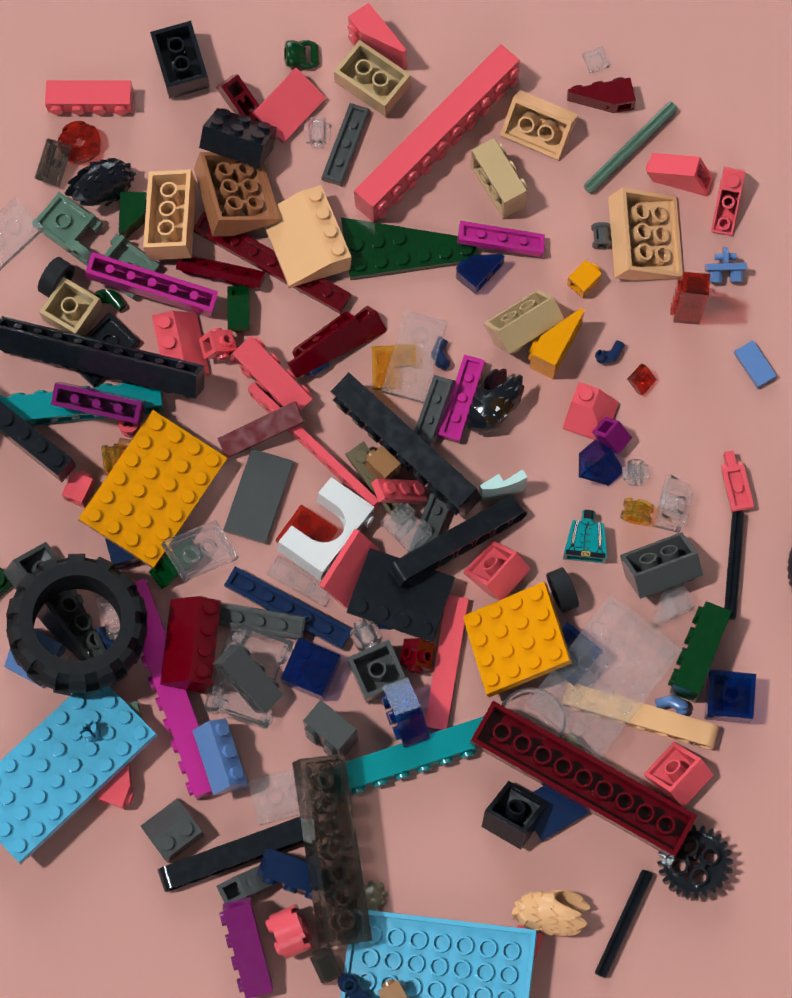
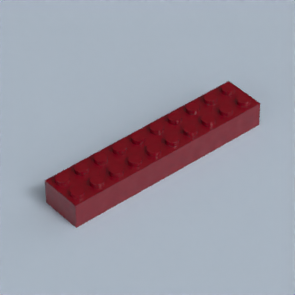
[469,701,697,858]

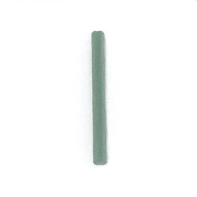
[584,102,677,194]

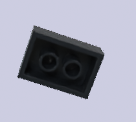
[150,21,210,99]
[199,108,277,168]

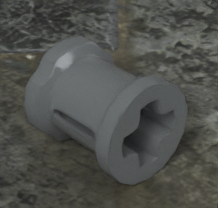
[591,222,612,249]

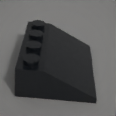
[346,548,455,642]

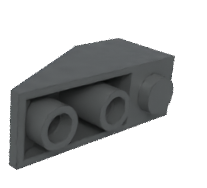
[216,865,278,903]

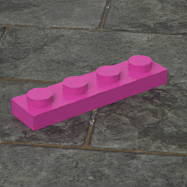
[457,221,545,257]
[438,354,485,443]

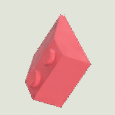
[347,3,407,70]

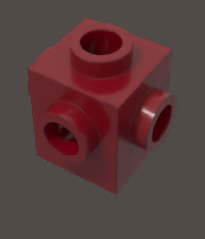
[400,638,435,674]

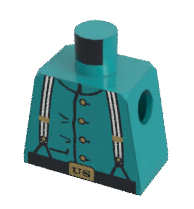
[563,510,607,564]

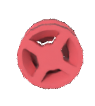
[117,420,141,438]

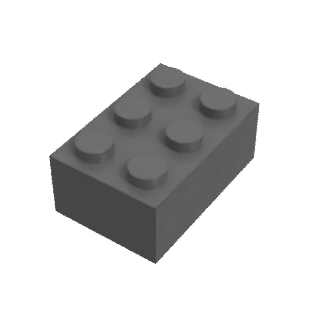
[620,532,703,599]
[303,700,358,761]

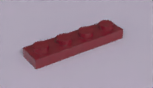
[176,256,265,288]

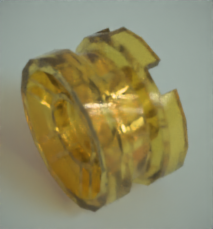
[101,443,122,476]
[620,498,654,525]

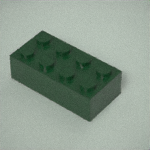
[668,601,732,703]

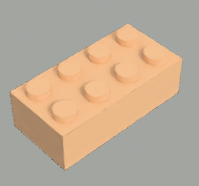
[143,169,197,260]

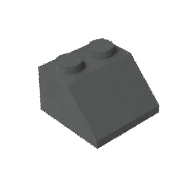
[141,798,205,863]

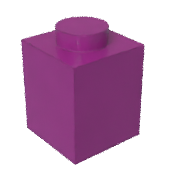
[592,416,632,454]

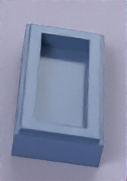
[734,340,777,389]

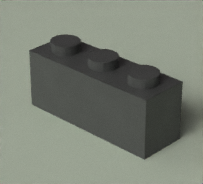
[213,645,283,713]

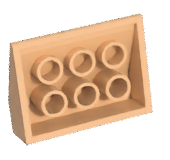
[264,185,352,288]
[608,188,683,281]

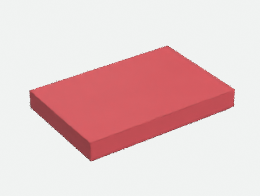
[252,68,326,143]
[319,529,382,609]

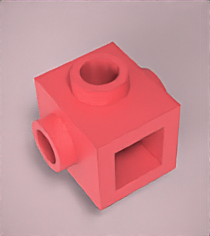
[199,328,237,361]

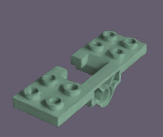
[32,192,160,300]

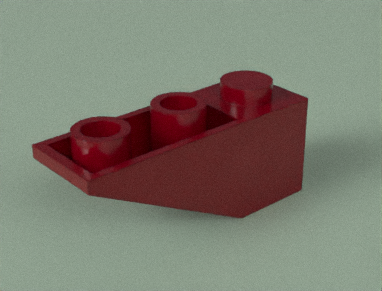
[567,77,636,113]

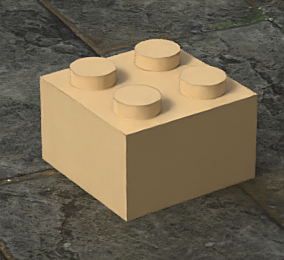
[39,277,103,336]

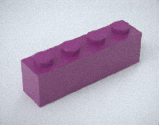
[51,382,146,424]
[219,897,273,998]

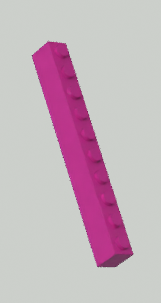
[134,578,213,800]

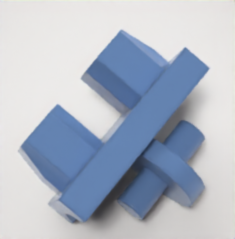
[705,247,747,282]

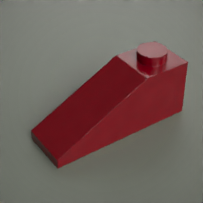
[216,74,260,122]

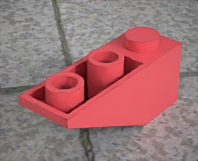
[711,166,746,236]

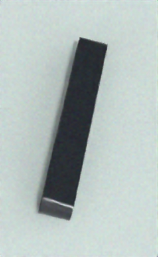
[388,495,528,588]
[157,815,315,892]

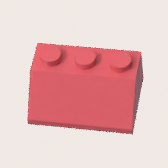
[152,311,210,376]

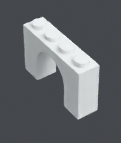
[277,477,375,581]

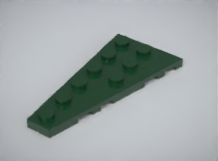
[341,217,479,280]

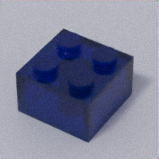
[280,638,341,701]
[704,669,756,724]
[381,677,430,748]

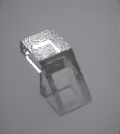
[95,595,120,640]

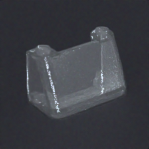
[205,624,294,729]

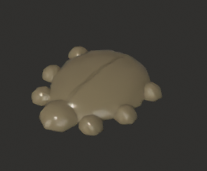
[353,880,388,911]

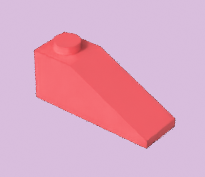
[96,762,134,810]

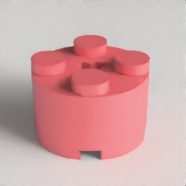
[265,904,314,959]

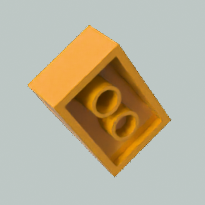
[528,308,585,379]

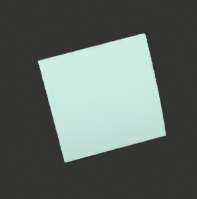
[479,470,527,501]

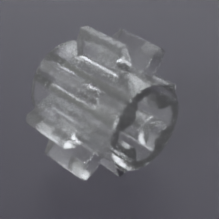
[622,459,649,486]

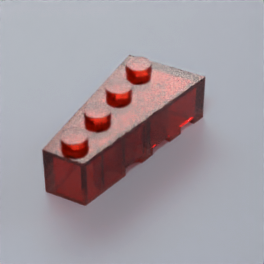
[670,272,710,325]

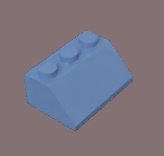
[192,718,250,795]

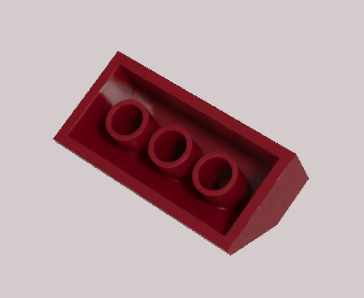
[160,596,221,693]

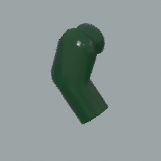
[94,289,126,312]

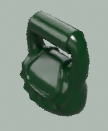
[284,40,320,69]

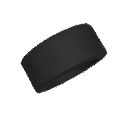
[38,257,75,298]
[546,567,579,613]

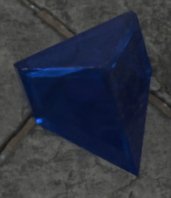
[578,439,625,486]

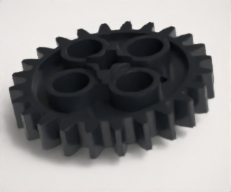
[657,824,734,901]

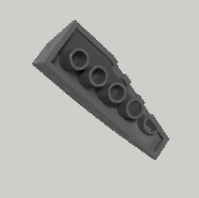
[3,542,106,661]

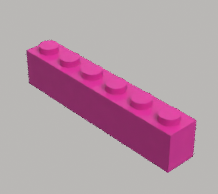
[85,252,218,317]

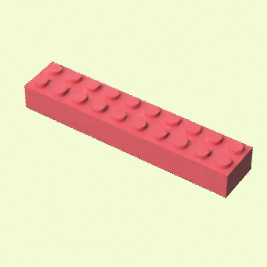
[354,44,520,223]

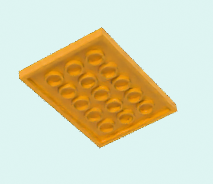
[78,410,227,569]

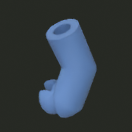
[655,695,689,715]

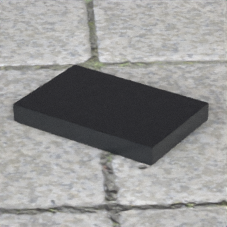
[73,312,140,387]

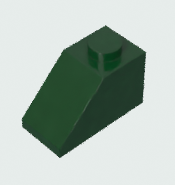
[119,192,147,239]

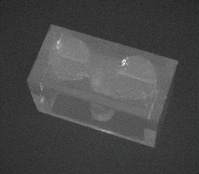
[380,502,432,552]

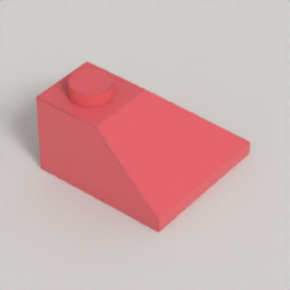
[563,382,619,442]

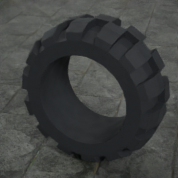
[6,554,148,696]

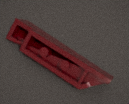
[287,305,386,378]

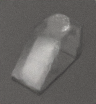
[651,582,696,629]

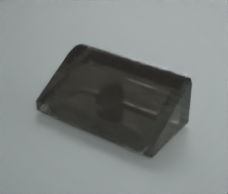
[35,138,72,187]

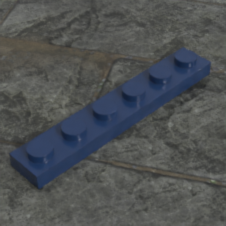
[224,566,353,650]

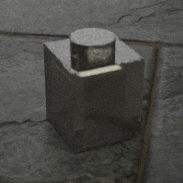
[310,946,343,985]

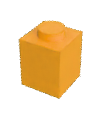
[567,260,602,298]

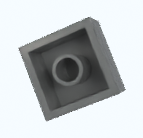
[347,640,408,703]

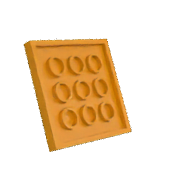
[463,582,572,697]

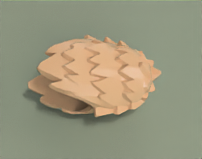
[512,890,590,936]

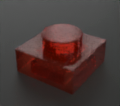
[627,364,657,396]

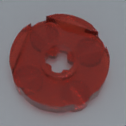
[58,121,101,164]

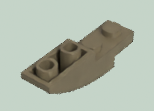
[345,441,416,526]

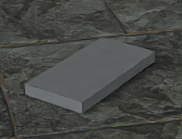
[223,448,294,545]

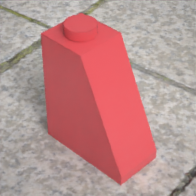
[646,153,713,196]

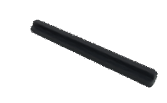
[724,511,745,620]
[595,869,653,978]

